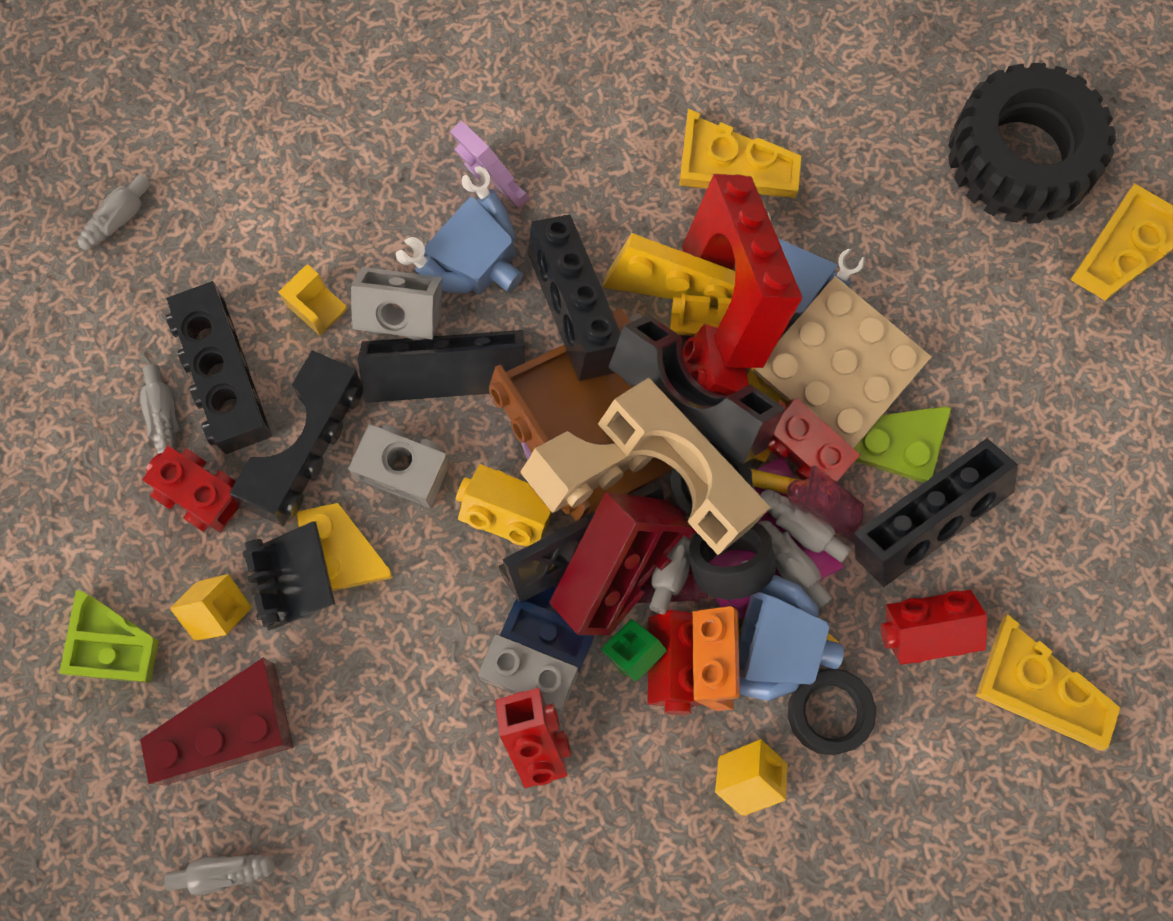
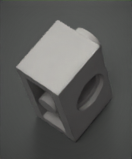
[351,267,442,340]
[348,424,450,509]
[478,634,578,714]

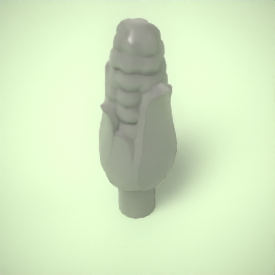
[78,174,151,250]
[140,364,181,454]
[760,490,851,562]
[649,515,696,614]
[759,521,832,609]
[165,855,275,896]

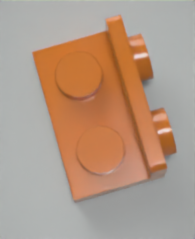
[693,606,740,711]

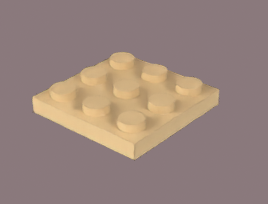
[752,276,932,449]

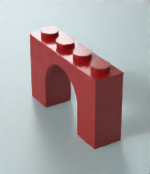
[682,174,803,368]

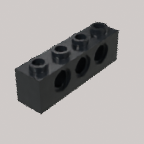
[527,214,621,381]
[165,281,273,454]
[854,438,1018,588]

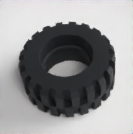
[948,63,1116,224]

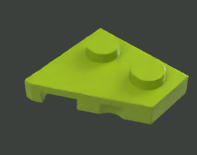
[854,406,951,483]
[59,590,159,683]

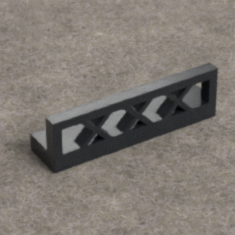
[498,481,664,603]

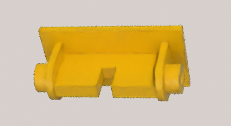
[670,293,731,336]

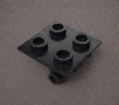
[242,521,335,631]

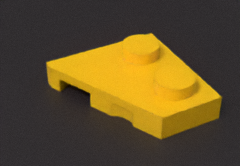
[297,503,393,591]

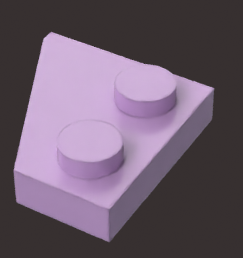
[450,120,530,208]

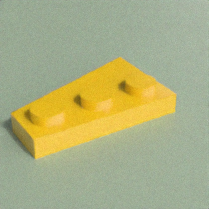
[679,109,801,198]
[1070,183,1173,301]
[602,233,735,307]
[976,614,1120,751]

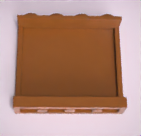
[489,308,710,522]

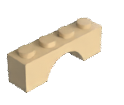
[598,378,771,555]
[520,431,653,513]

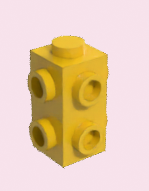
[456,464,553,547]

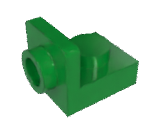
[601,618,667,683]

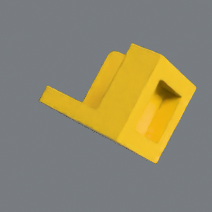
[278,264,347,336]
[170,574,252,641]
[715,739,788,816]

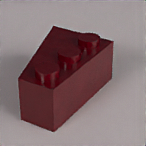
[549,492,696,635]
[140,657,294,786]

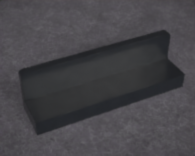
[358,330,525,403]

